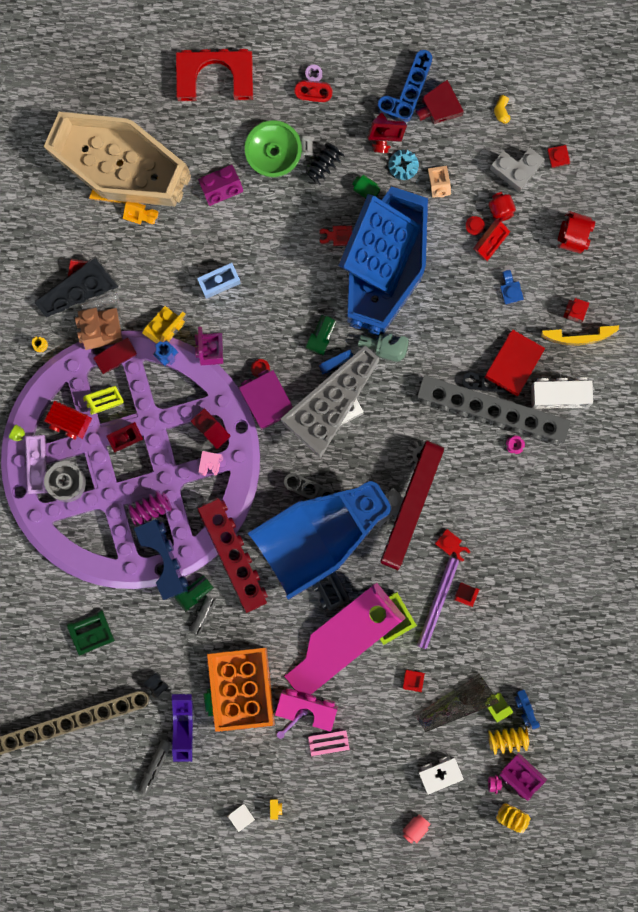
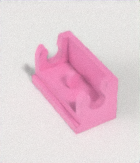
[198,451,223,476]

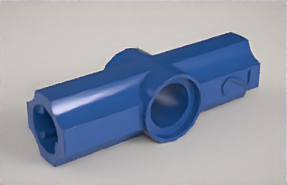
[153,340,179,366]

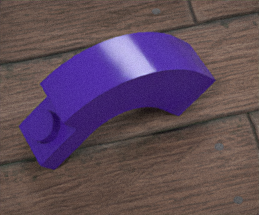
[172,694,193,762]

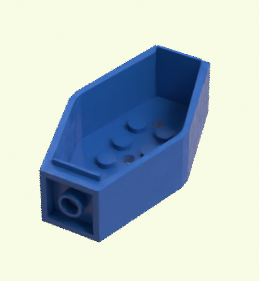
[347,186,428,336]

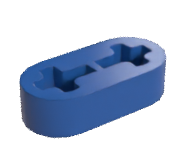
[319,350,354,375]

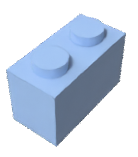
[197,263,241,299]

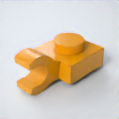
[123,202,159,225]

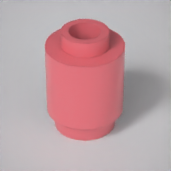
[402,814,431,844]

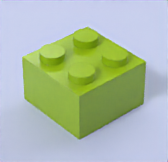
[369,591,417,645]

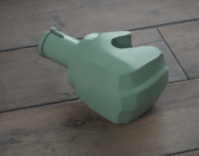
[358,334,409,362]

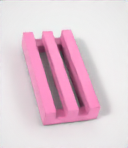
[308,730,349,756]

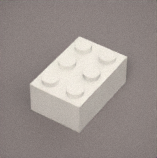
[531,377,593,409]

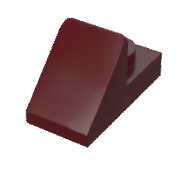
[367,113,407,142]
[191,408,231,449]
[106,422,143,453]

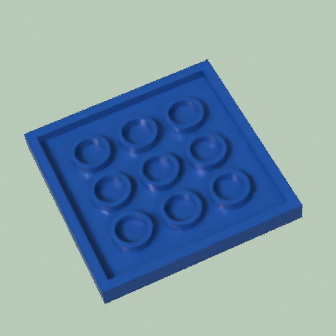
[338,194,421,295]

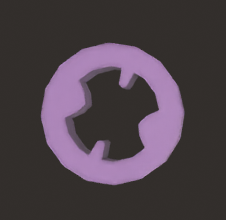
[305,65,322,81]

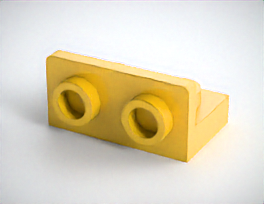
[142,306,186,344]

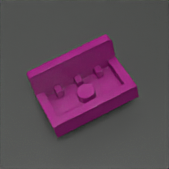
[198,164,244,206]
[195,327,224,366]
[500,753,547,801]

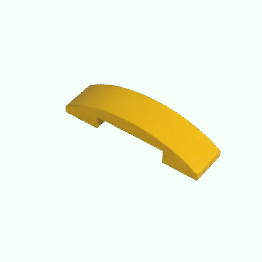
[541,325,619,346]

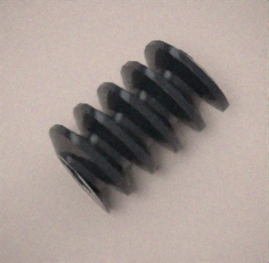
[304,142,345,186]

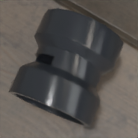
[143,672,169,699]

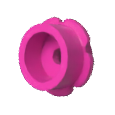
[506,435,525,454]
[488,775,502,794]

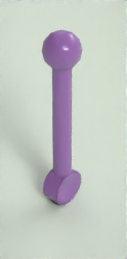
[277,709,308,739]

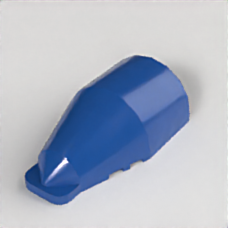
[248,481,391,600]

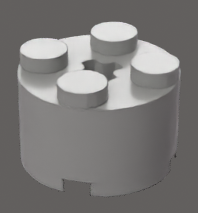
[44,461,86,502]

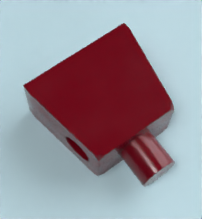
[415,80,464,124]

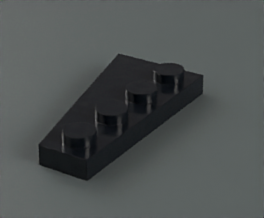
[35,256,119,318]

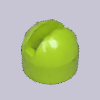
[8,425,25,441]

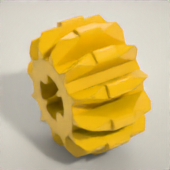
[496,804,531,833]

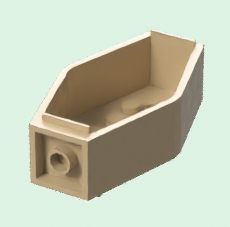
[44,112,191,207]

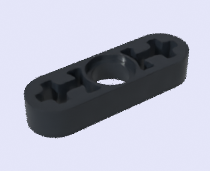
[462,372,511,394]

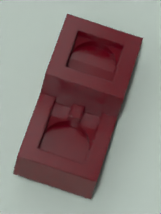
[93,337,137,375]

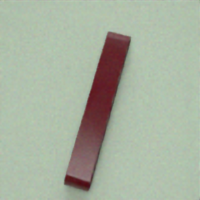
[380,440,445,571]

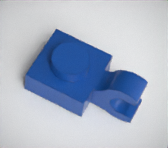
[500,270,524,305]

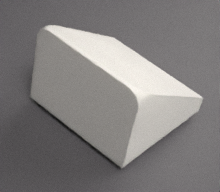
[228,804,255,832]

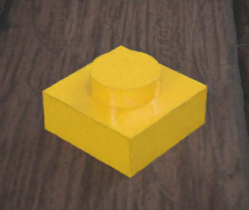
[270,799,282,820]

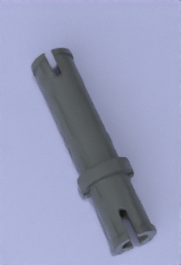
[137,738,173,796]

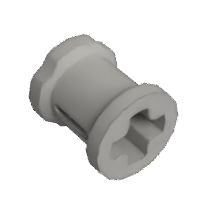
[300,136,315,158]

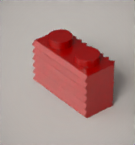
[45,401,92,440]

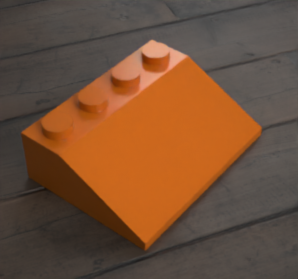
[207,648,275,732]

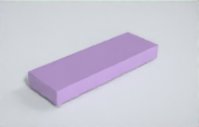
[25,435,47,494]

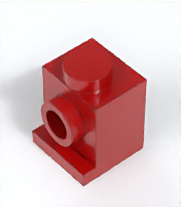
[563,298,589,324]

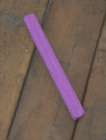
[417,557,459,649]

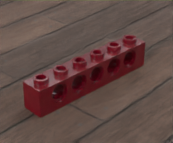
[196,497,268,613]

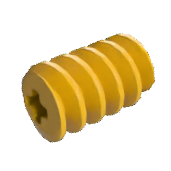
[488,726,529,755]

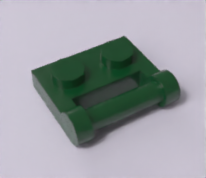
[66,609,115,656]

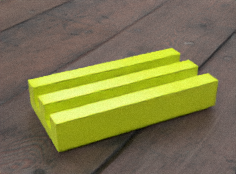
[83,386,124,415]

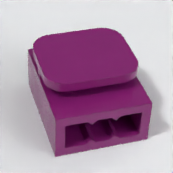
[239,369,293,430]

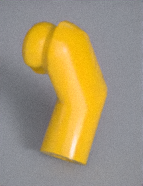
[494,95,511,124]

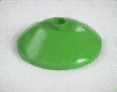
[245,120,302,177]

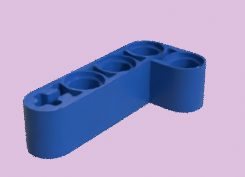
[378,50,432,123]

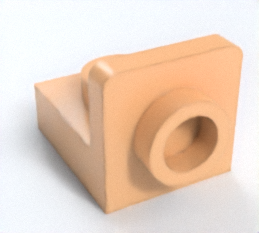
[428,166,451,198]

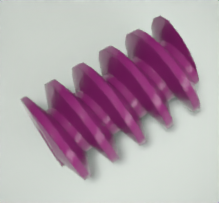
[128,491,172,527]

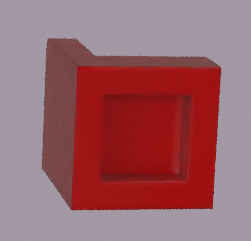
[454,582,480,607]

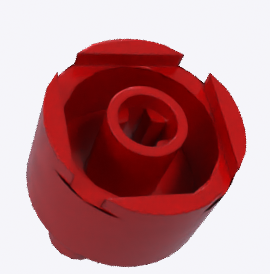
[557,211,595,254]

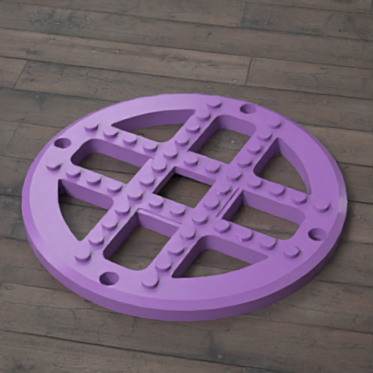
[1,331,260,589]

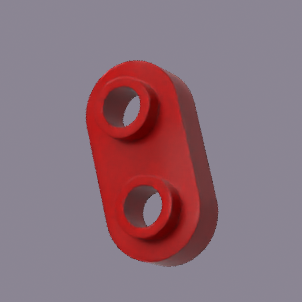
[295,80,333,102]

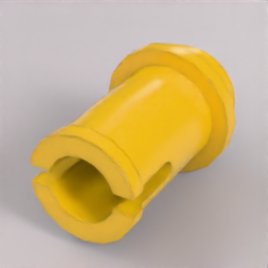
[32,337,48,353]

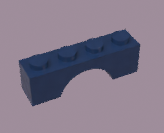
[134,519,188,600]

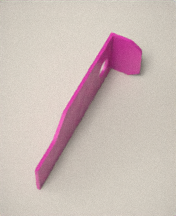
[284,582,405,696]

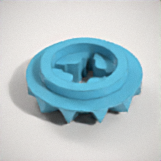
[388,150,419,180]

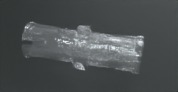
[80,291,120,310]

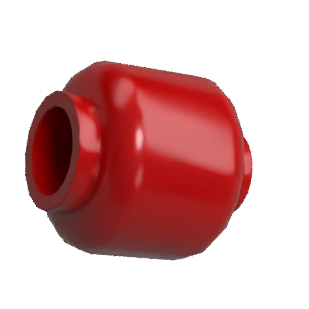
[488,192,516,222]

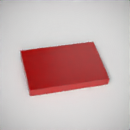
[485,329,545,396]

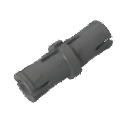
[189,596,217,635]

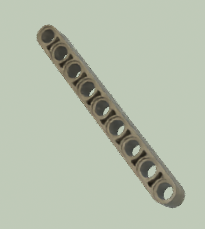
[0,691,150,755]

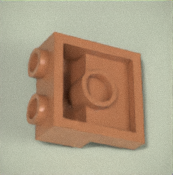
[75,307,123,350]

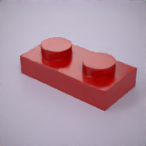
[473,219,510,261]

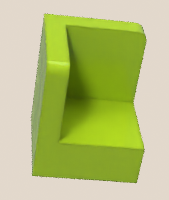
[484,693,514,723]

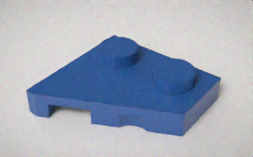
[514,689,540,729]

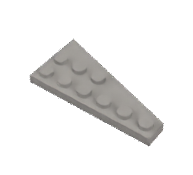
[281,346,379,459]

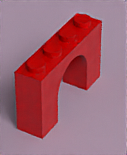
[176,49,253,101]

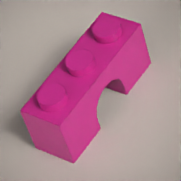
[275,689,338,732]

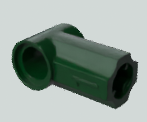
[306,315,336,356]
[174,575,214,612]

